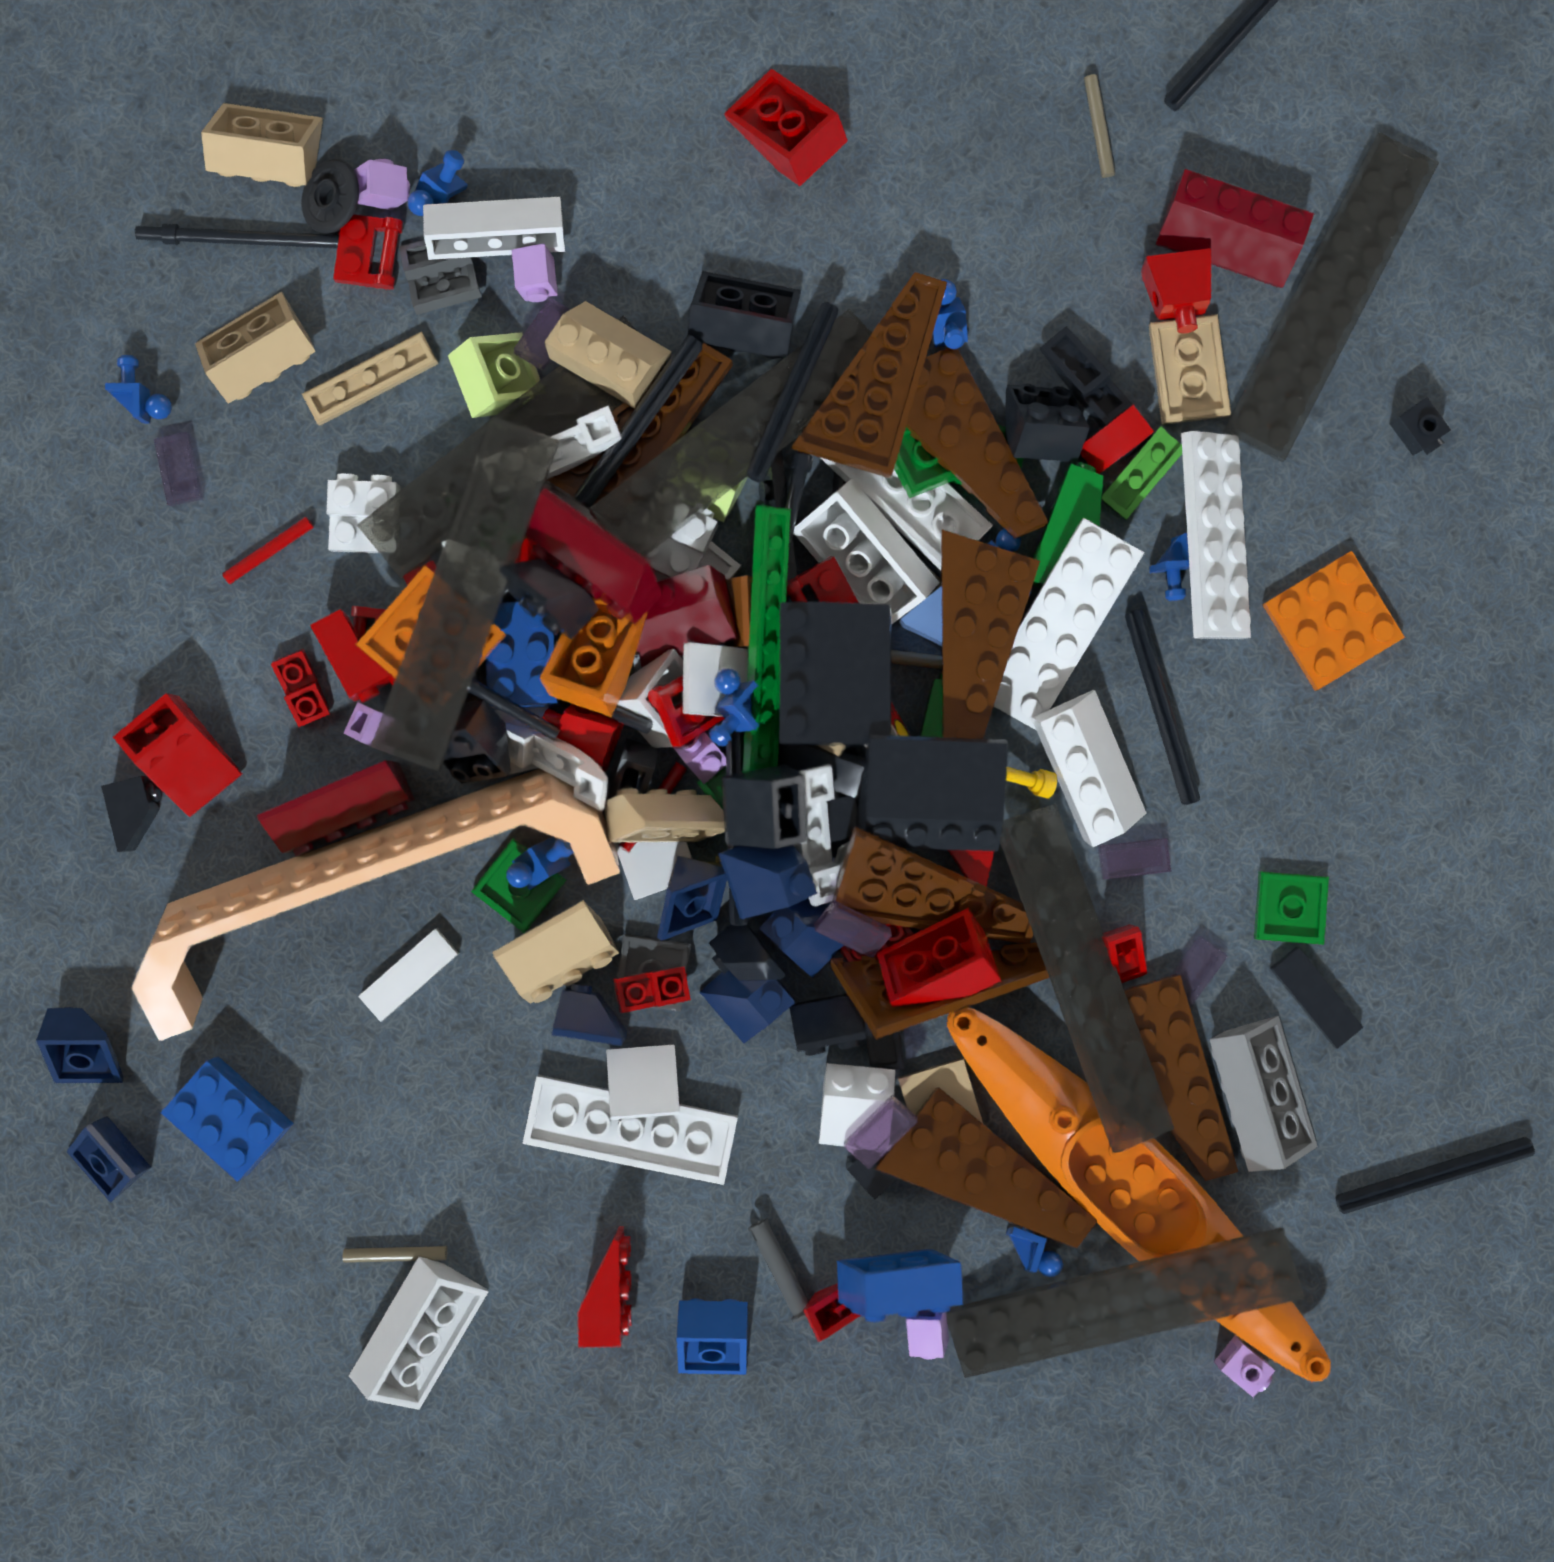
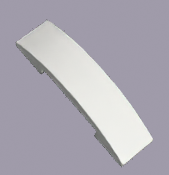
[482,406,622,493]
[505,724,607,811]
[794,764,841,906]

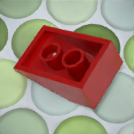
[724,69,848,186]
[877,908,1001,1007]

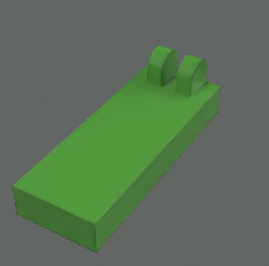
[1101,426,1182,520]

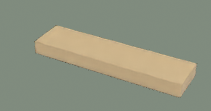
[302,332,439,426]

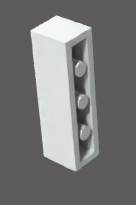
[423,197,565,260]

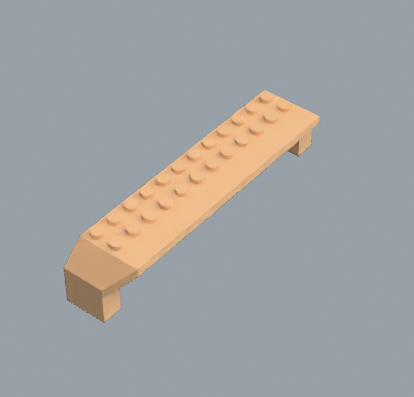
[132,768,620,1041]

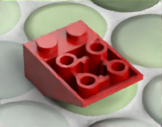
[113,693,243,817]
[578,1226,632,1348]

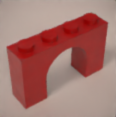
[310,560,446,703]

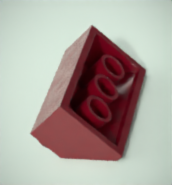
[1155,169,1314,289]
[526,488,663,625]
[636,565,738,668]
[257,760,415,857]

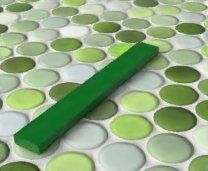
[743,506,791,772]

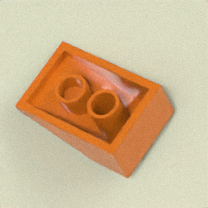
[540,599,647,717]

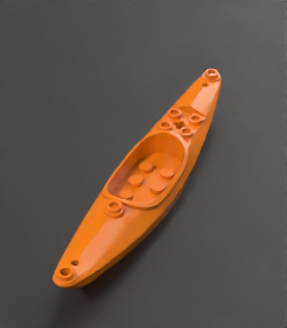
[947,1007,1331,1382]

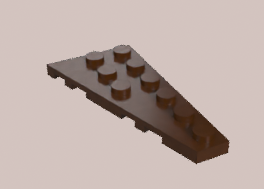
[791,272,947,478]
[543,343,733,529]
[906,347,1048,539]
[940,529,1040,739]
[830,826,1039,944]
[831,942,1062,1039]
[1080,974,1239,1181]
[873,1087,1098,1248]

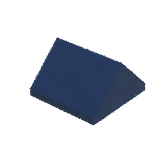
[657,856,727,941]
[66,1116,151,1203]

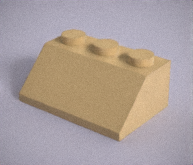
[201,103,323,187]
[195,292,316,404]
[545,301,672,409]
[605,789,725,842]
[492,900,619,1004]

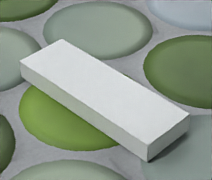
[358,928,460,1022]

